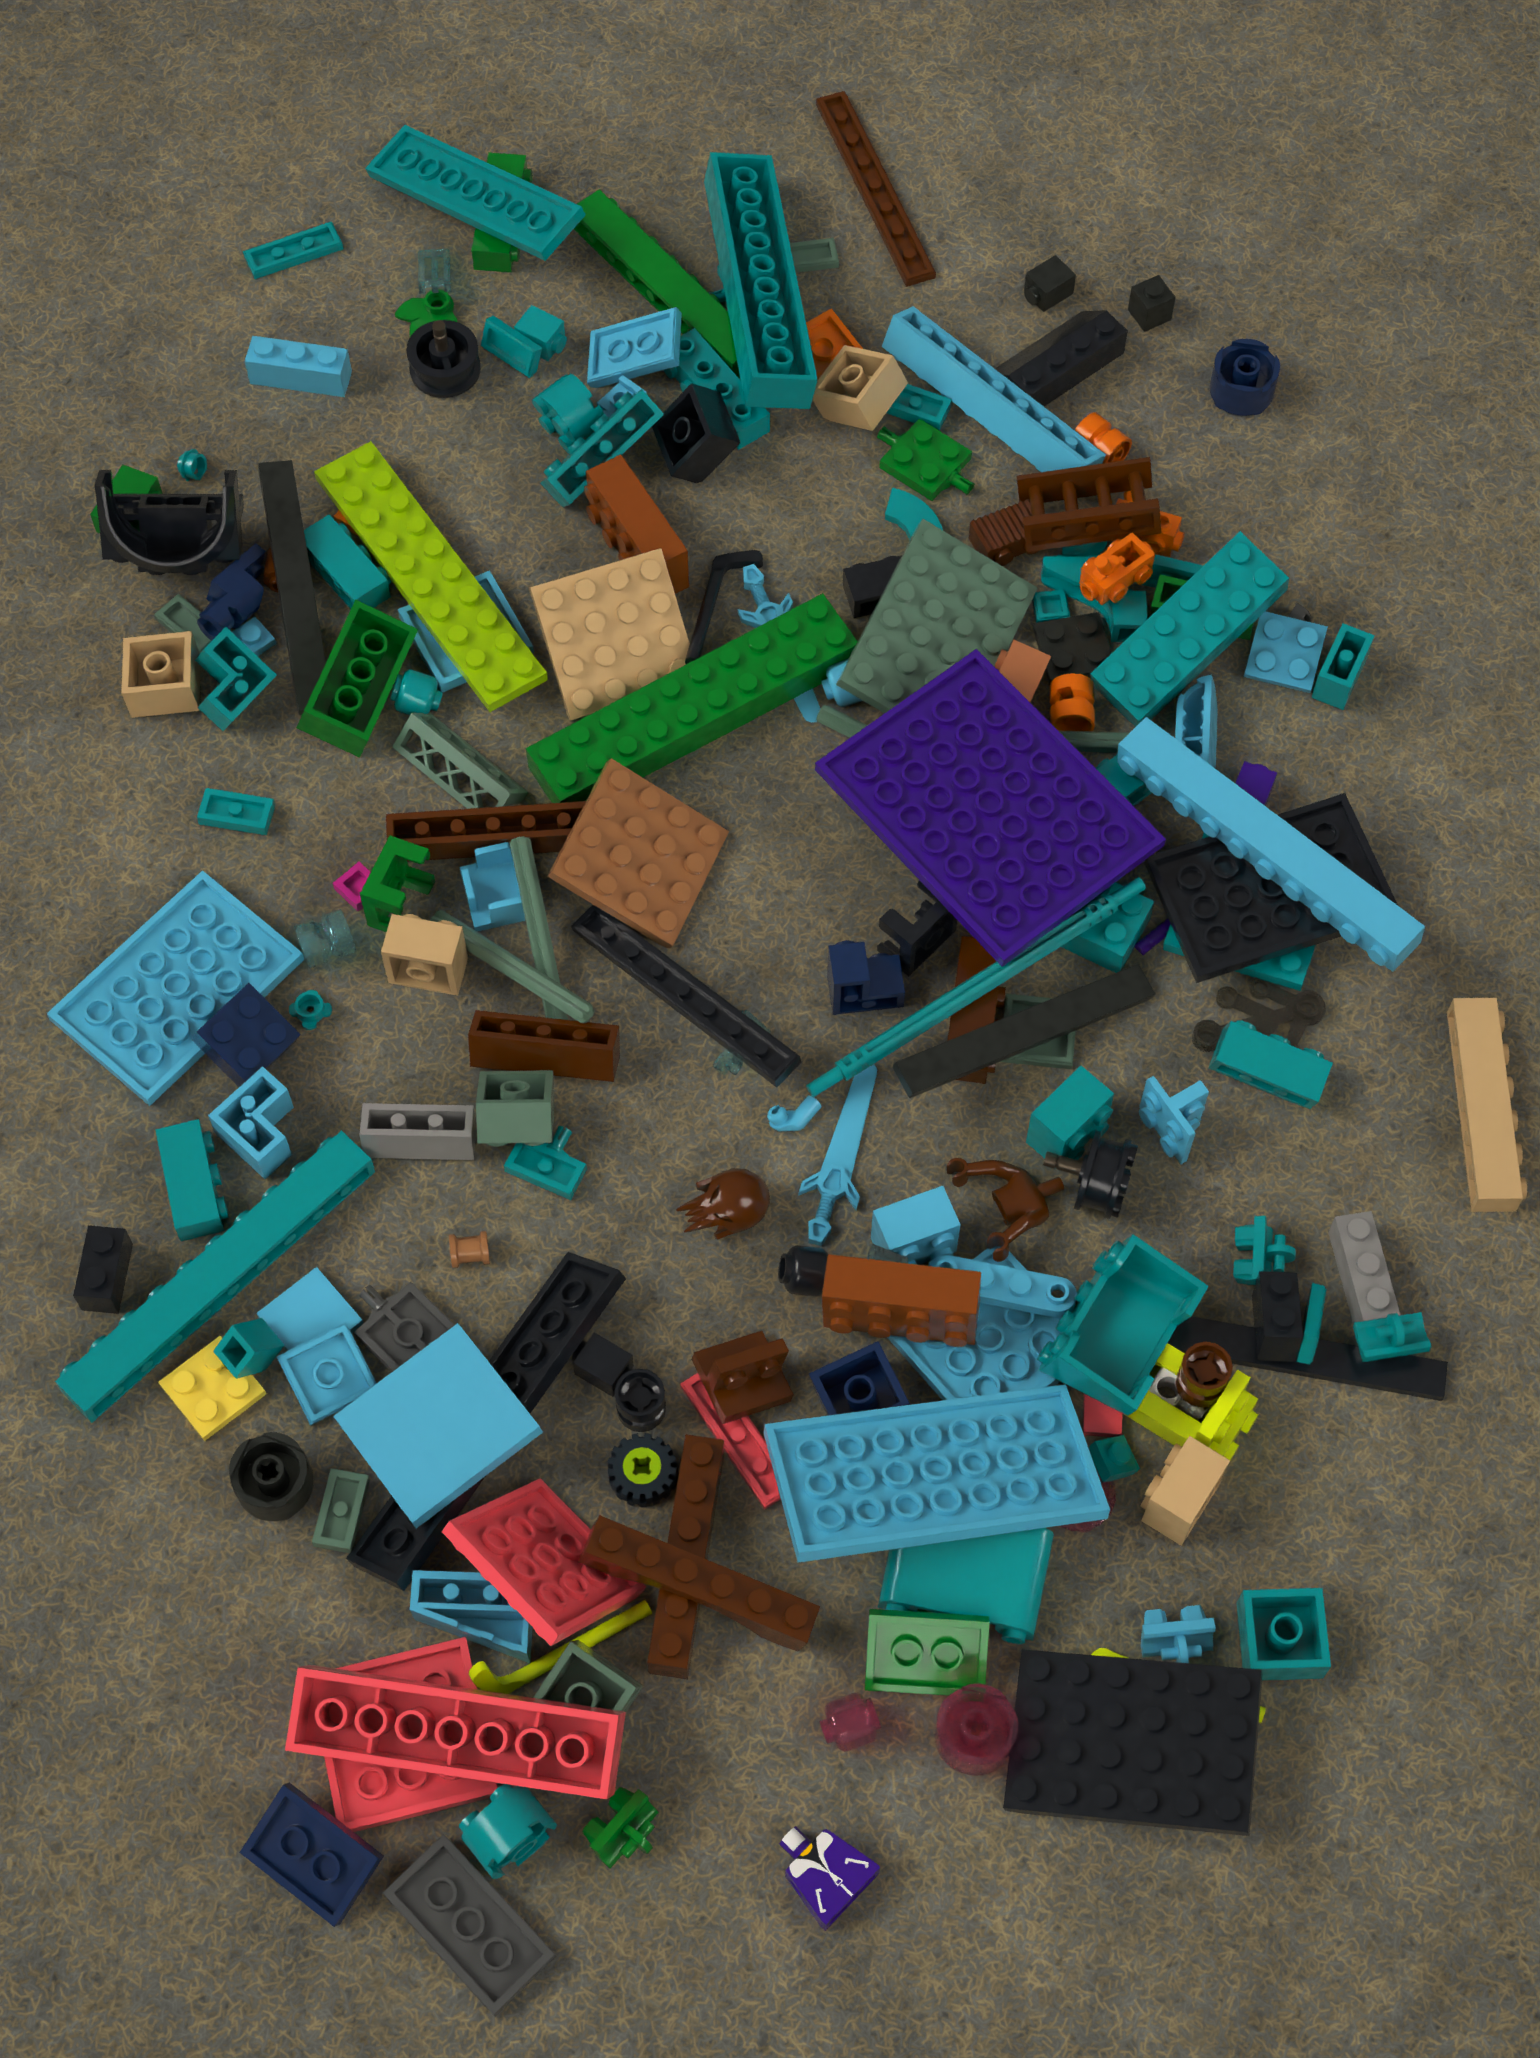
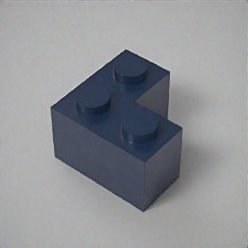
[827,940,905,1015]

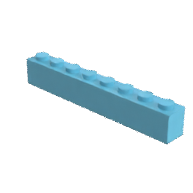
[882,306,1106,472]

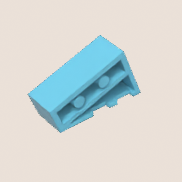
[410,1570,533,1663]

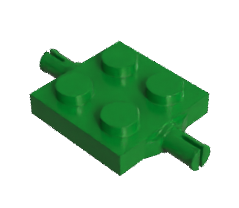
[877,419,975,501]

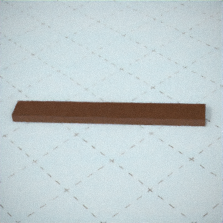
[816,91,936,287]

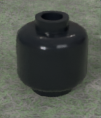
[778,1245,828,1297]

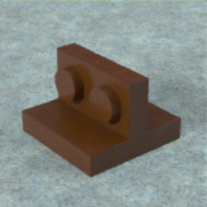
[691,1331,794,1424]

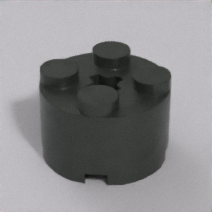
[229,1432,313,1521]

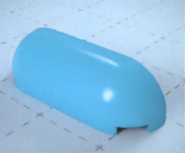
[1175,675,1218,769]

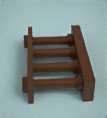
[1017,457,1161,552]

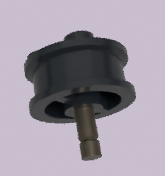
[406,320,481,398]
[1043,1130,1138,1219]

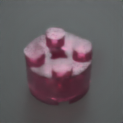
[934,1684,1018,1776]

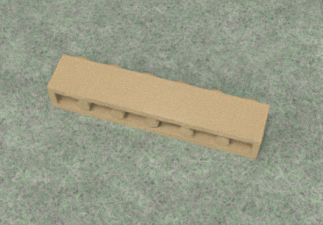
[1447,998,1527,1212]

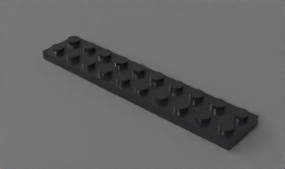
[346,1252,626,1591]

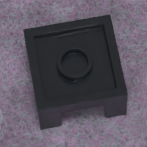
[877,880,957,977]

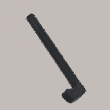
[685,550,763,664]

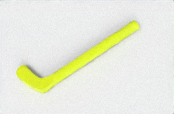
[469,1600,652,1694]

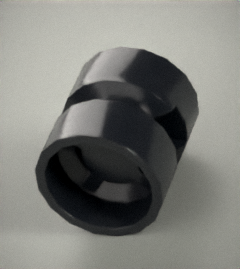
[614,1368,666,1432]

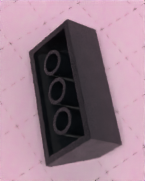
[995,310,1128,406]

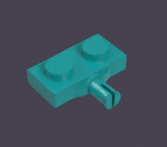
[504,1126,587,1200]

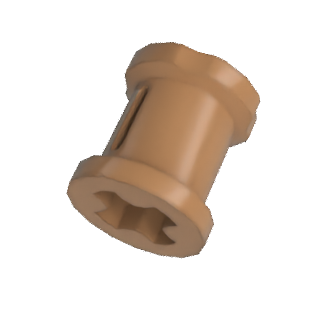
[449,1231,490,1268]

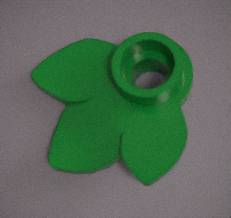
[395,289,457,337]

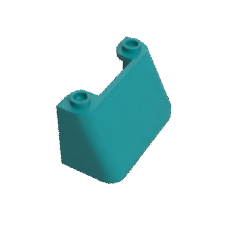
[878,1528,1054,1644]

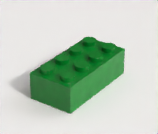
[296,599,418,758]

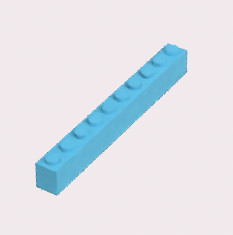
[1117,717,1425,972]

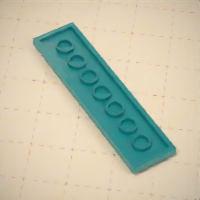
[365,125,585,261]

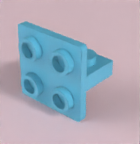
[1139,1076,1209,1164]

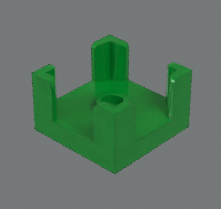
[360,835,436,932]

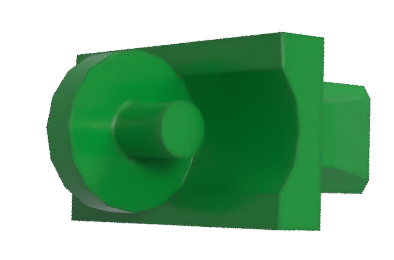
[582,1787,659,1869]

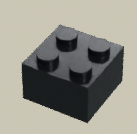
[652,383,740,483]

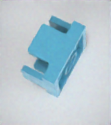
[459,842,525,932]

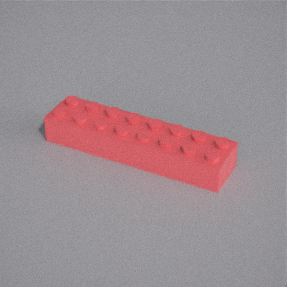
[285,1665,626,1799]

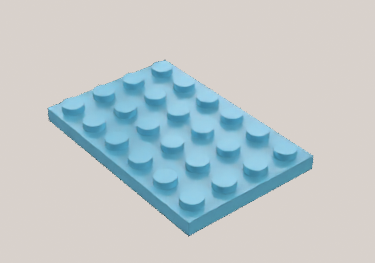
[47,870,305,1106]

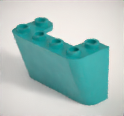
[1037,1234,1209,1415]

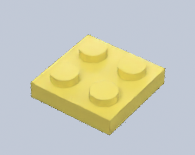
[158,1336,266,1441]

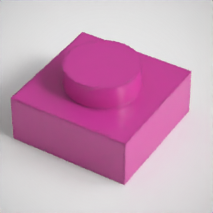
[333,861,371,911]

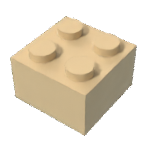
[813,345,908,431]
[121,631,201,718]
[381,914,468,996]
[1140,1436,1230,1546]

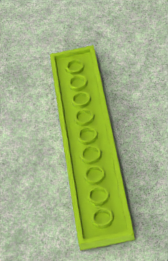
[314,441,548,712]

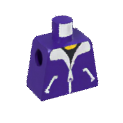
[779,1826,880,1931]

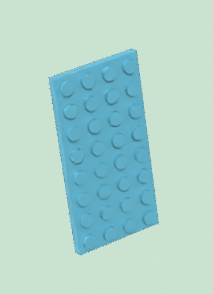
[764,1384,1110,1563]

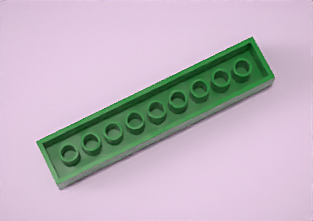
[526,593,858,803]

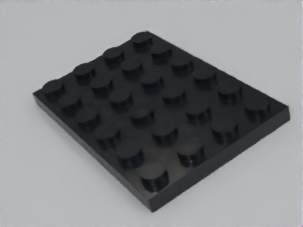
[1144,793,1398,983]
[1003,1649,1263,1836]

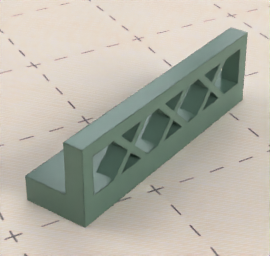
[392,712,528,809]

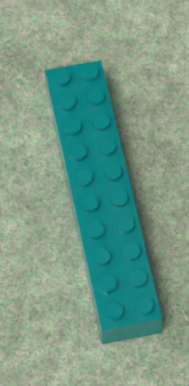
[704,152,818,409]

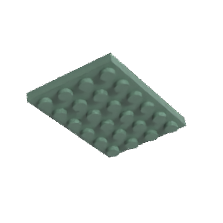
[836,519,1038,713]

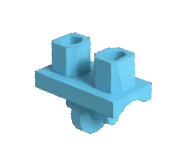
[1141,1605,1216,1663]

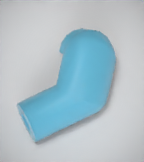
[767,1095,822,1132]

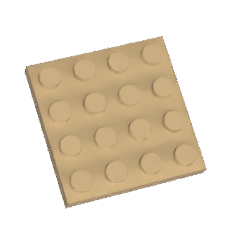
[529,548,690,720]

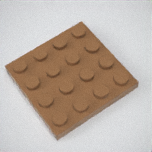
[547,758,729,948]

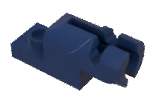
[197,543,266,641]

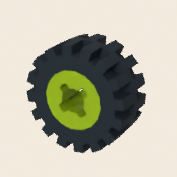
[608,1433,677,1507]

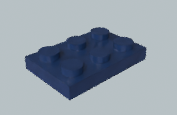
[239,1782,384,1927]

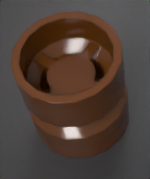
[1175,1341,1233,1408]

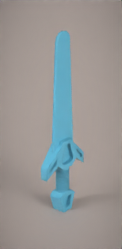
[738,564,820,723]
[798,1064,877,1246]

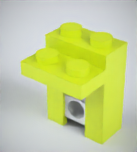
[1124,1343,1259,1461]

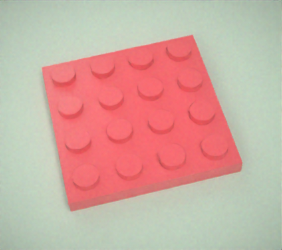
[442,1478,646,1646]
[324,1637,498,1832]

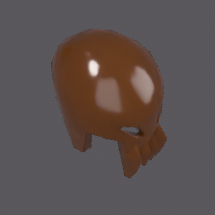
[676,1168,770,1240]

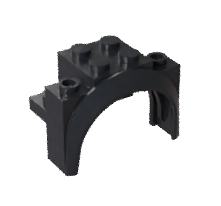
[94,470,244,575]

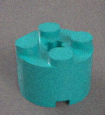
[532,373,604,454]
[459,1784,557,1879]

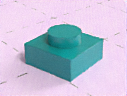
[1088,1435,1140,1483]

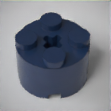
[1210,339,1280,416]

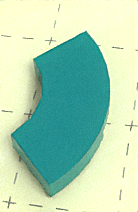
[885,488,943,540]

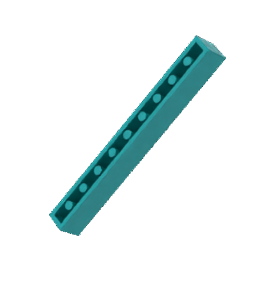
[55,1130,375,1423]

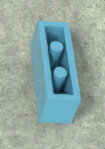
[245,336,352,397]

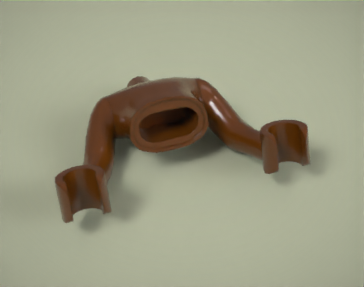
[947,1158,1064,1262]

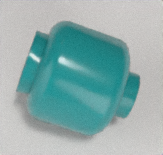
[390,669,443,715]

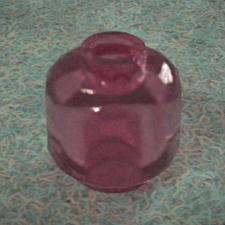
[819,1692,882,1752]

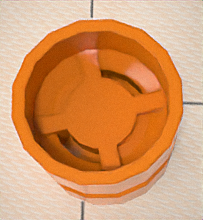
[1075,412,1132,464]
[1050,673,1095,731]

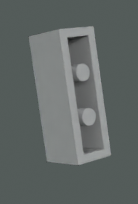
[359,1103,476,1160]
[1328,1211,1401,1325]

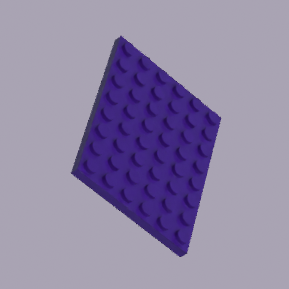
[815,649,1166,967]

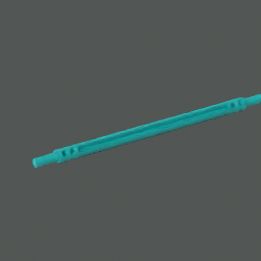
[806,877,1146,1098]

